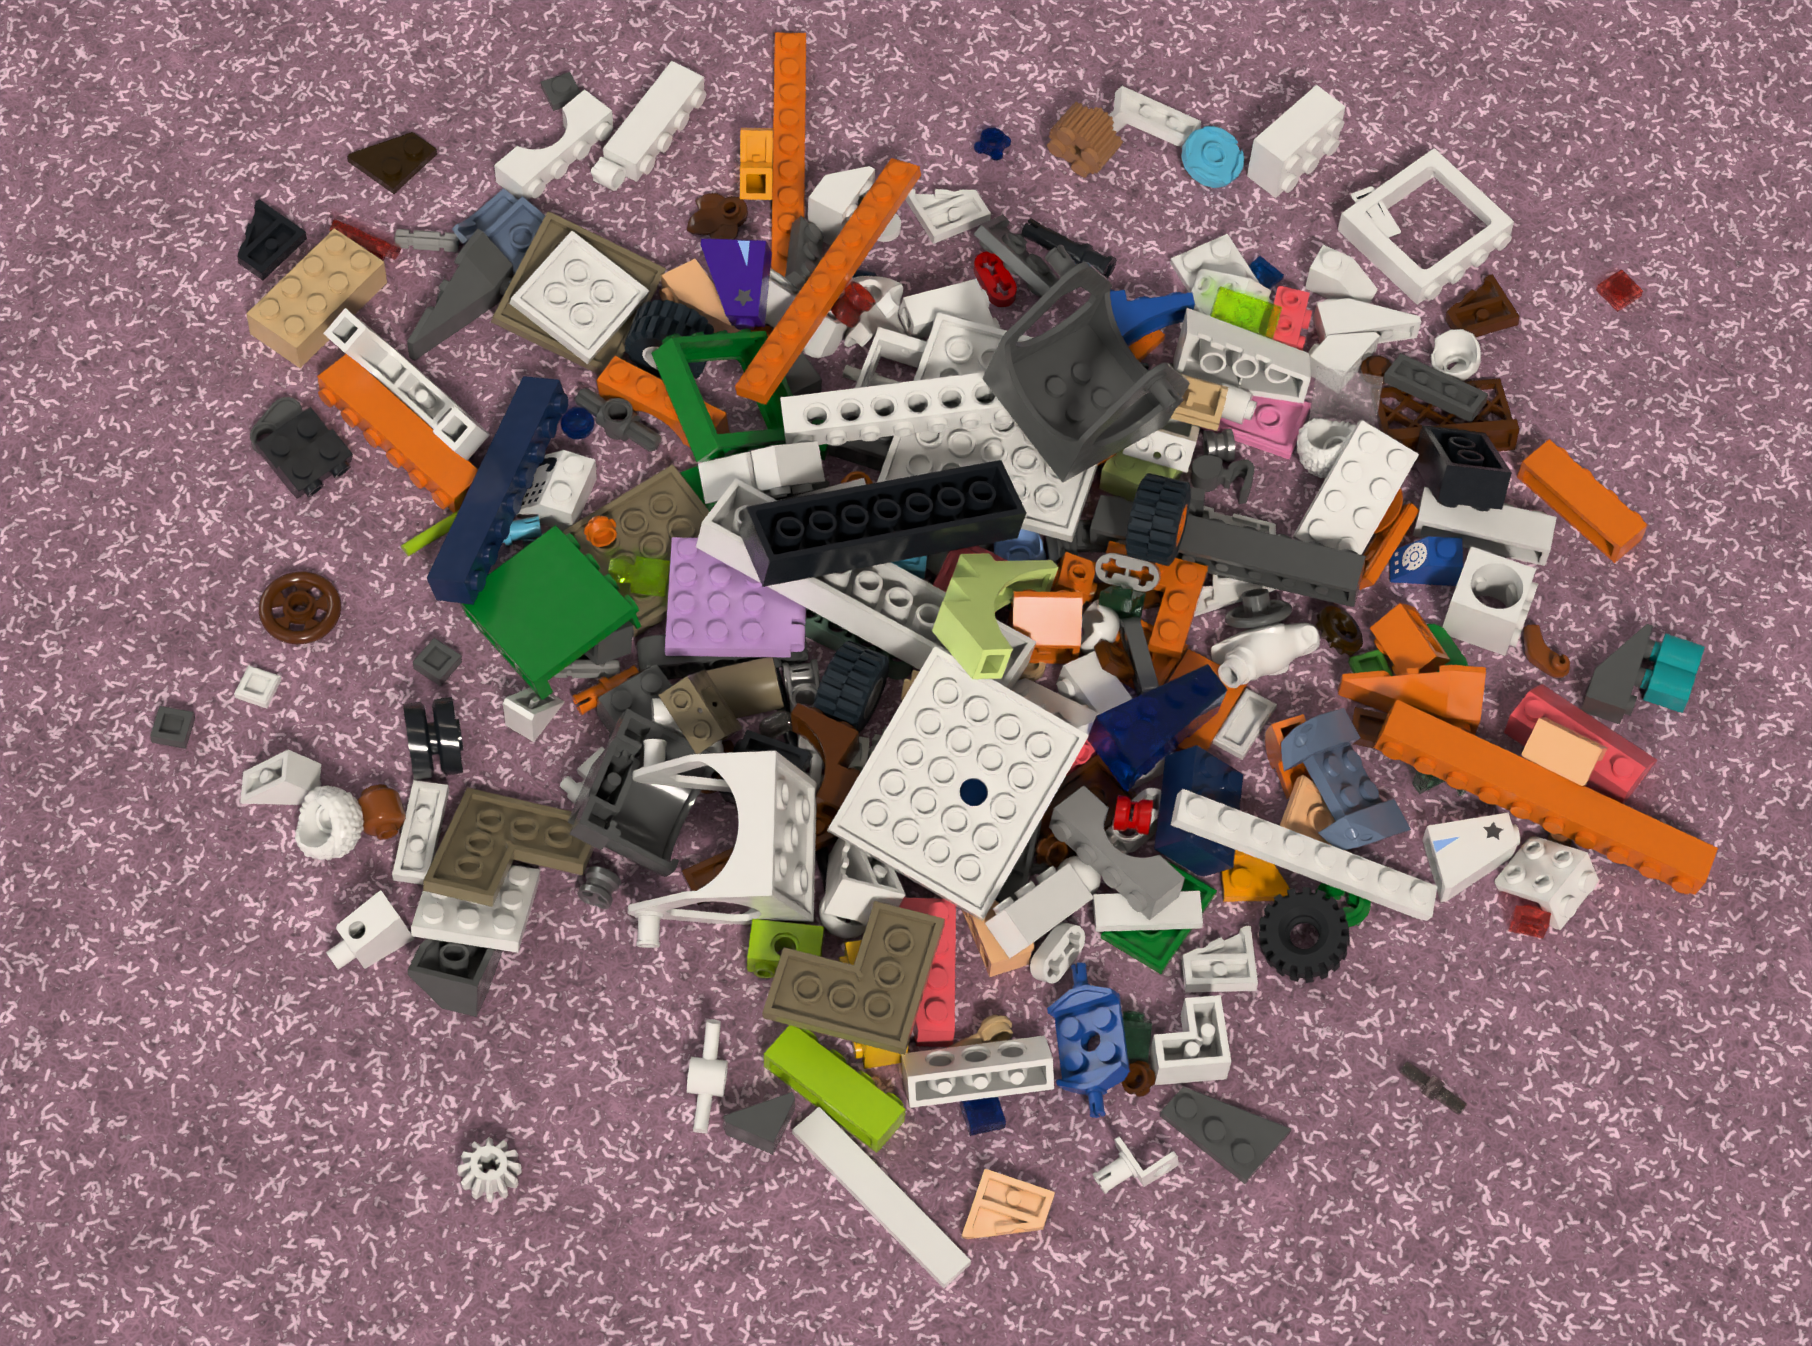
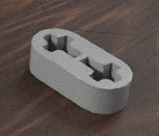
[1095,553,1161,592]

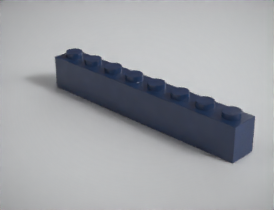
[427,376,568,605]

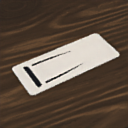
[1351,186,1401,238]

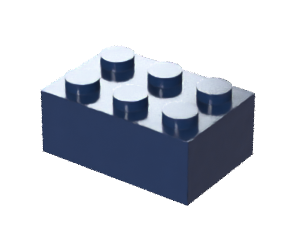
[1154,745,1244,877]

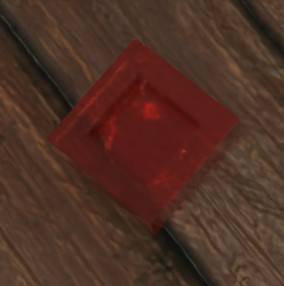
[1596,269,1643,312]
[1508,905,1551,939]

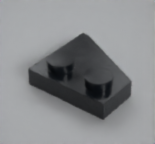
[237,199,307,281]

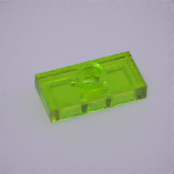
[1210,286,1282,339]

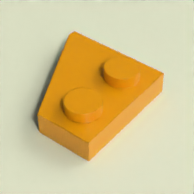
[1221,850,1290,902]

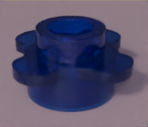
[974,128,1011,161]

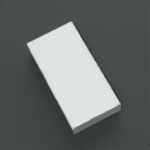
[1212,688,1277,760]

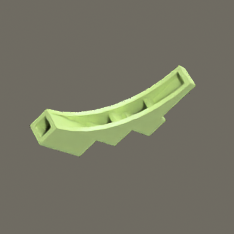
[932,553,1059,679]

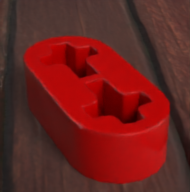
[973,251,1017,308]

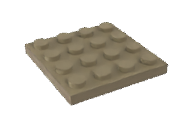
[491,211,666,375]
[562,464,709,638]

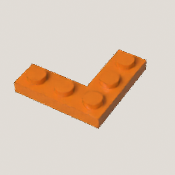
[1103,541,1208,659]

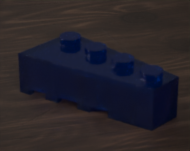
[1087,664,1228,792]

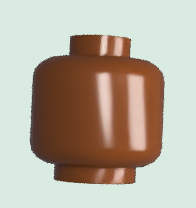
[357,784,406,840]

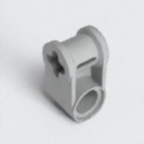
[782,659,820,713]

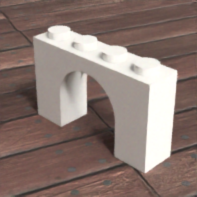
[898,279,1000,339]

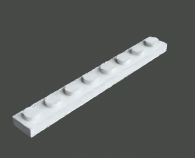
[1171,789,1437,921]

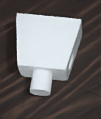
[326,890,414,970]

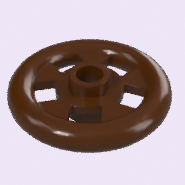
[258,571,341,645]

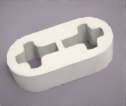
[1030,922,1085,983]

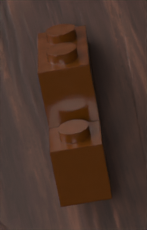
[791,703,861,821]

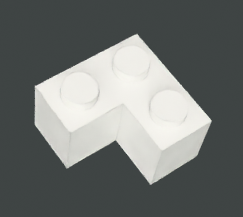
[1150,995,1231,1085]

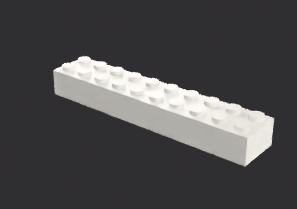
[696,478,1036,690]

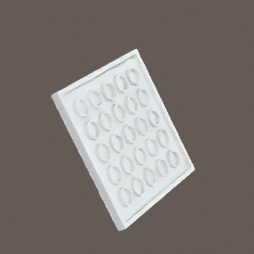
[877,313,1098,542]

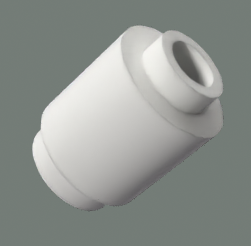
[1221,383,1257,425]

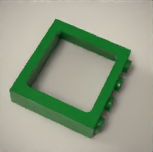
[651,329,793,462]

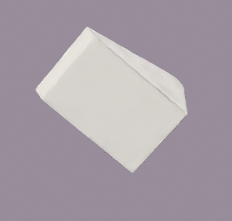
[503,688,565,742]

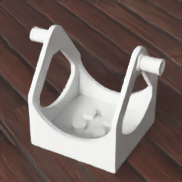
[628,739,817,948]

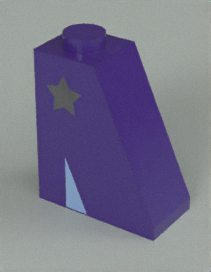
[700,239,772,330]

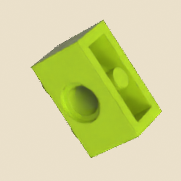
[747,919,824,978]

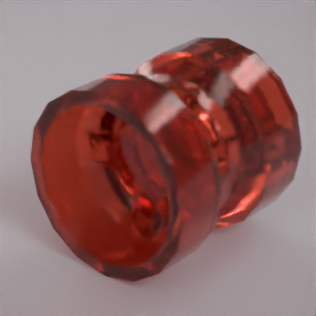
[830,281,876,328]

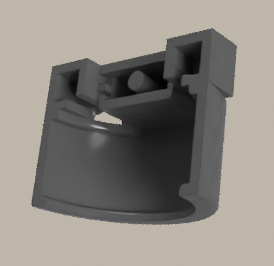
[568,709,715,877]

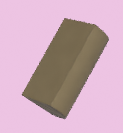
[706,657,784,718]

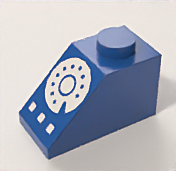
[1389,536,1463,586]

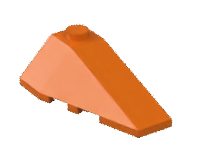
[1338,665,1486,735]

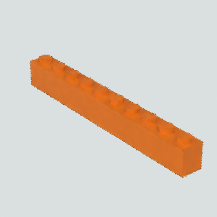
[1373,700,1718,895]

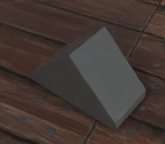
[723,1092,795,1155]

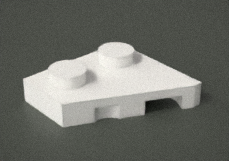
[1182,926,1258,993]

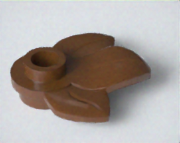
[687,193,748,240]

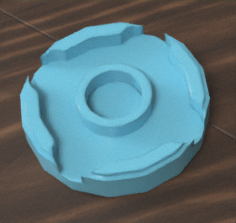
[1181,126,1244,188]

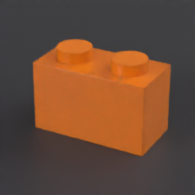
[1370,603,1451,675]

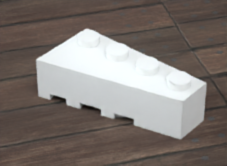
[1173,308,1311,403]

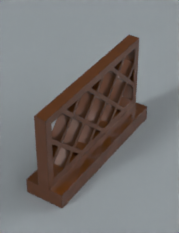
[1371,378,1520,452]

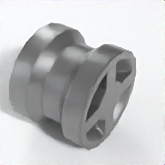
[1203,429,1235,462]
[577,866,621,909]

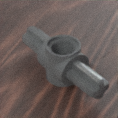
[575,388,662,452]

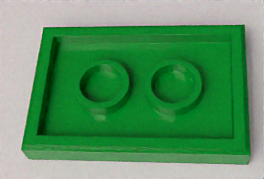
[1101,855,1217,974]

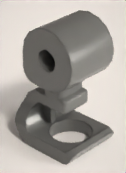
[1190,455,1255,504]

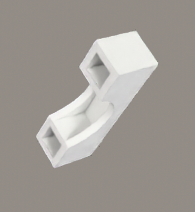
[494,89,613,200]

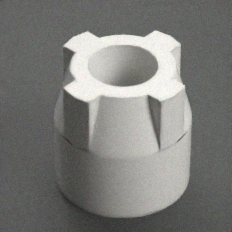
[591,157,626,191]

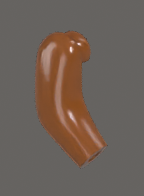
[1523,624,1570,678]

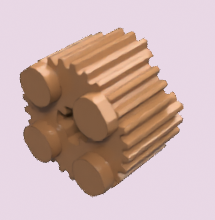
[1047,101,1123,178]

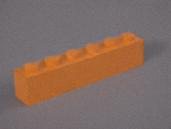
[317,354,478,513]

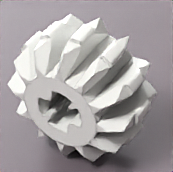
[458,1137,522,1203]

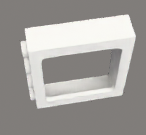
[1338,148,1514,305]

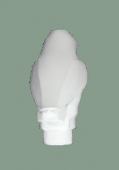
[1211,623,1320,688]

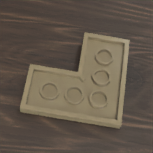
[423,788,594,907]
[762,901,945,1055]

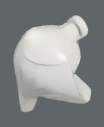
[839,276,907,347]

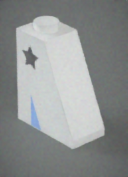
[1422,813,1520,902]

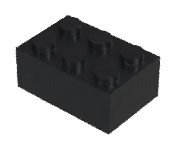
[1414,425,1512,511]

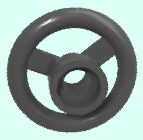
[1225,589,1292,628]

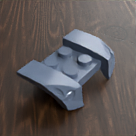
[452,188,545,283]
[1281,708,1411,850]

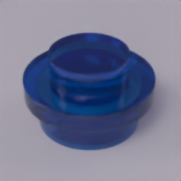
[561,407,594,439]

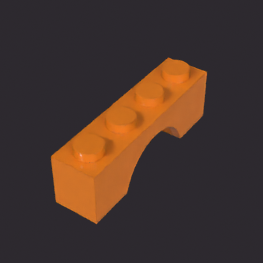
[596,356,730,448]

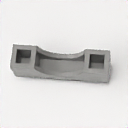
[1049,786,1185,920]

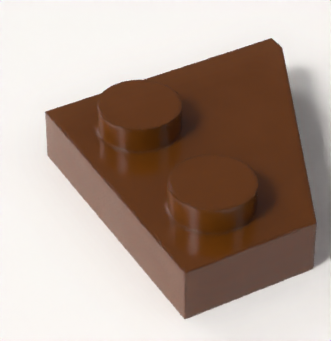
[1445,274,1520,337]

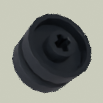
[403,697,464,780]

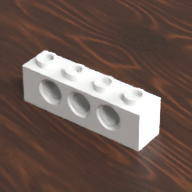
[901,1035,1054,1108]

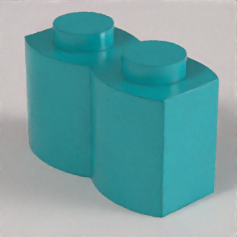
[1640,633,1705,713]

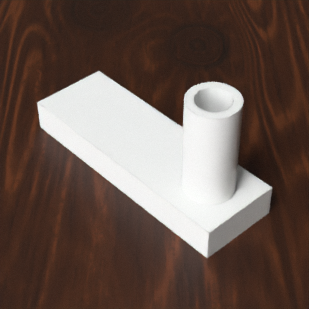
[1108,86,1201,148]

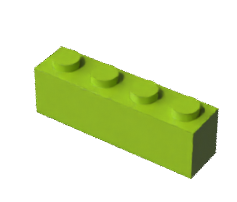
[764,1025,906,1153]

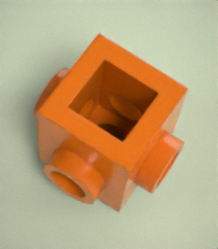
[1050,552,1097,606]

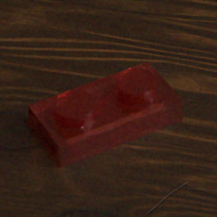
[329,219,401,261]

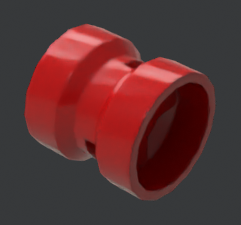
[1113,795,1154,835]

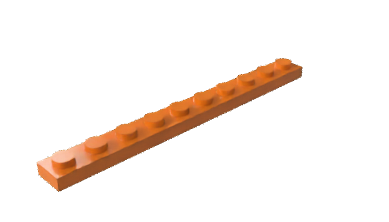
[771,32,806,277]
[735,158,921,404]

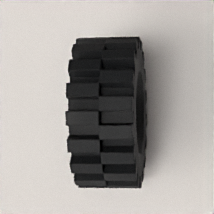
[1259,887,1350,983]

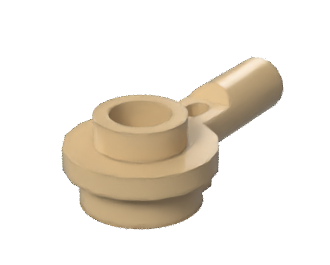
[947,1015,1013,1048]

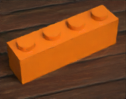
[1517,439,1648,563]

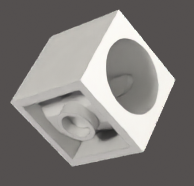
[1442,546,1538,656]

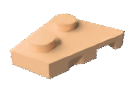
[962,1169,1055,1239]

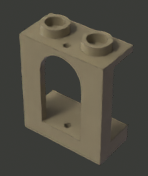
[658,670,742,754]

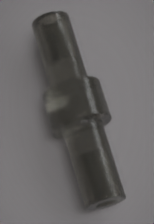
[1399,1061,1467,1115]

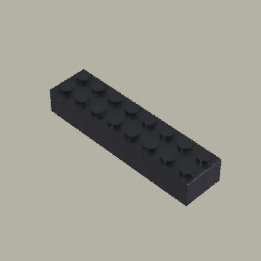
[739,460,1026,587]

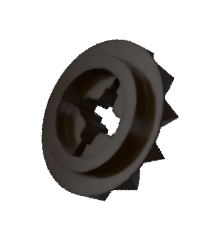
[1316,606,1363,656]

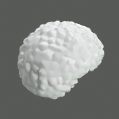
[1297,418,1356,479]
[295,785,364,860]

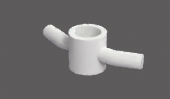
[687,1019,728,1133]

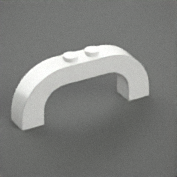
[323,308,490,461]

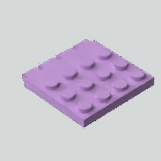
[665,537,806,657]

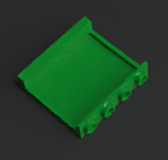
[460,525,642,700]

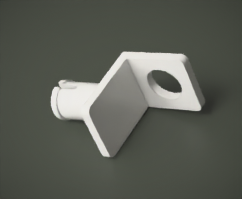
[1092,1136,1179,1194]

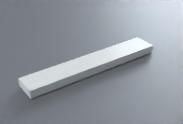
[792,1107,971,1288]

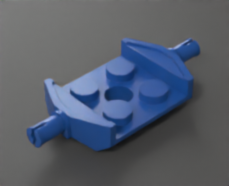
[1047,963,1130,1118]

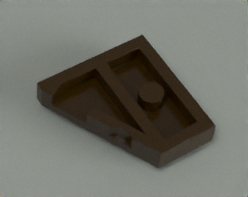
[347,132,437,194]

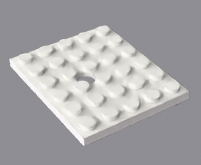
[827,646,1089,921]

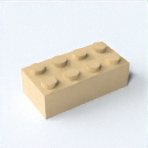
[246,228,387,368]

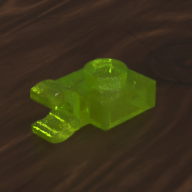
[608,556,670,597]

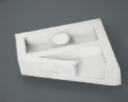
[905,189,991,244]

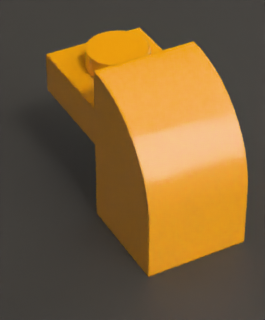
[740,128,773,200]

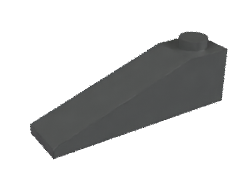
[407,229,514,361]
[408,939,503,1017]

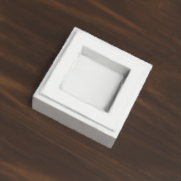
[234,665,281,709]

